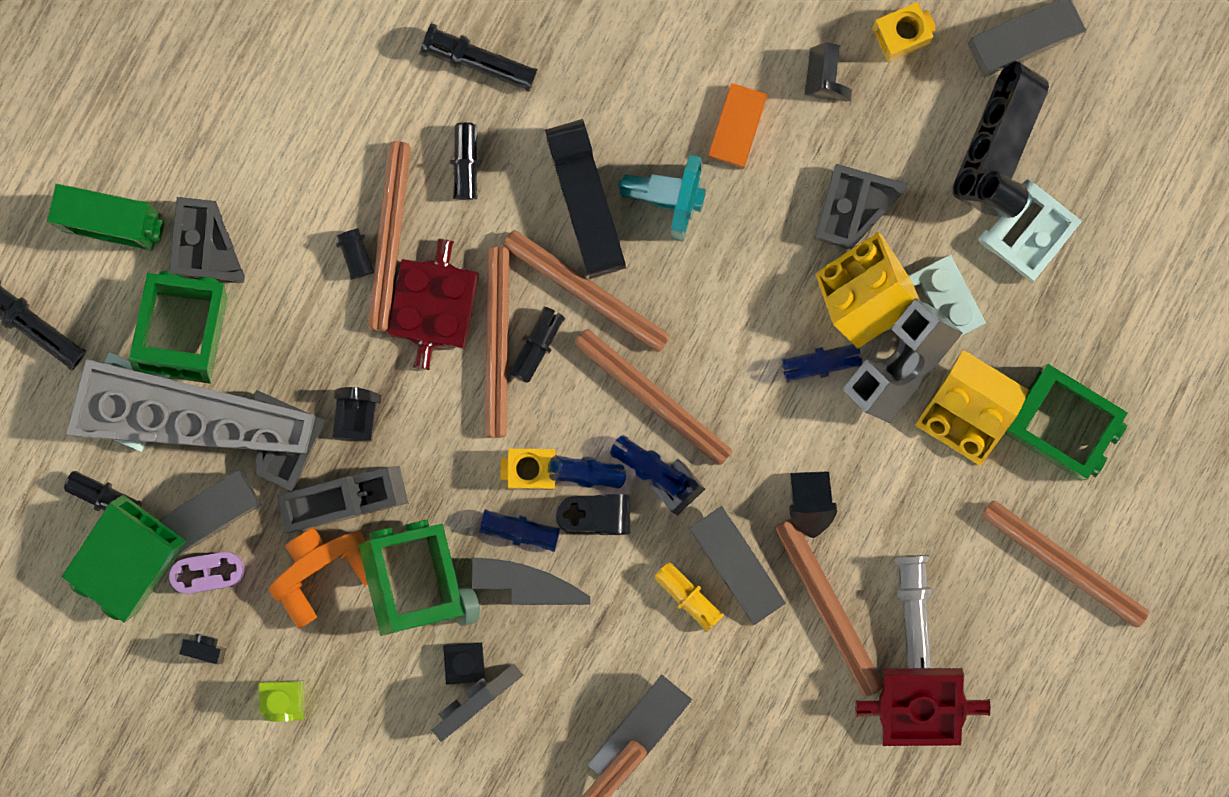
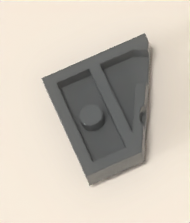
[814,164,908,250]
[432,663,523,742]

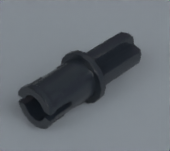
[450,122,481,200]
[510,306,566,383]
[64,471,142,511]

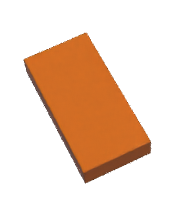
[708,83,768,169]

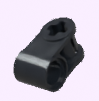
[556,494,630,535]

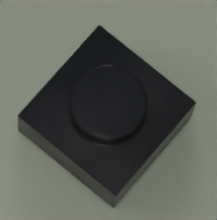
[649,458,706,516]
[179,633,227,664]
[443,642,486,685]

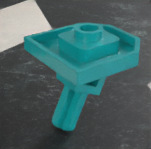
[618,155,706,241]

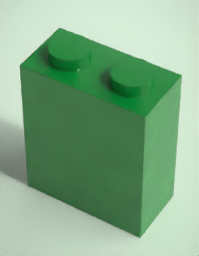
[61,495,186,623]

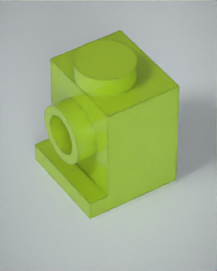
[259,680,305,722]

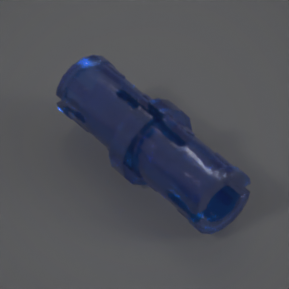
[781,344,862,383]
[610,435,686,496]
[548,455,626,489]
[479,509,561,552]

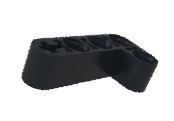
[953,61,1049,218]
[545,119,626,280]

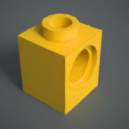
[872,2,936,62]
[500,448,556,490]

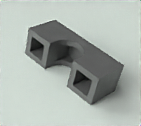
[842,298,963,423]

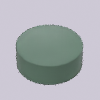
[455,585,480,626]

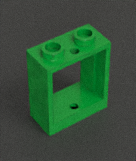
[47,183,164,251]
[129,271,228,384]
[1004,364,1128,481]
[358,519,465,636]

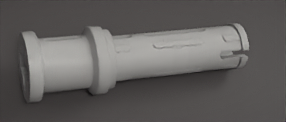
[894,555,932,668]

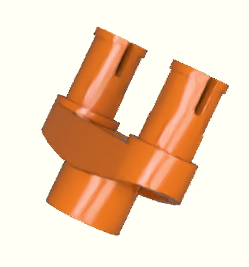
[268,527,368,629]

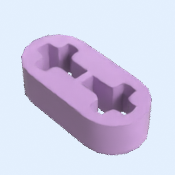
[169,552,245,594]

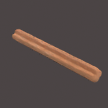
[368,141,411,332]
[503,230,670,352]
[485,246,509,438]
[575,329,732,465]
[982,501,1149,627]
[775,519,883,696]

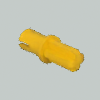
[654,562,724,632]

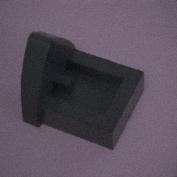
[804,42,852,102]
[332,387,381,442]
[789,471,838,538]

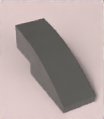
[968,0,1087,78]
[277,466,409,533]
[159,470,262,559]
[688,506,786,625]
[472,557,590,605]
[588,674,692,790]

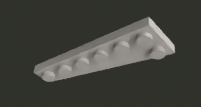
[67,359,316,454]

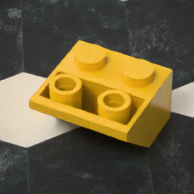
[815,231,919,349]
[915,350,1029,466]

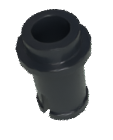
[336,228,374,280]

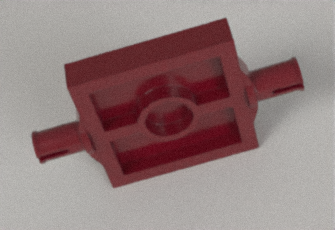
[387,238,479,370]
[855,668,991,746]

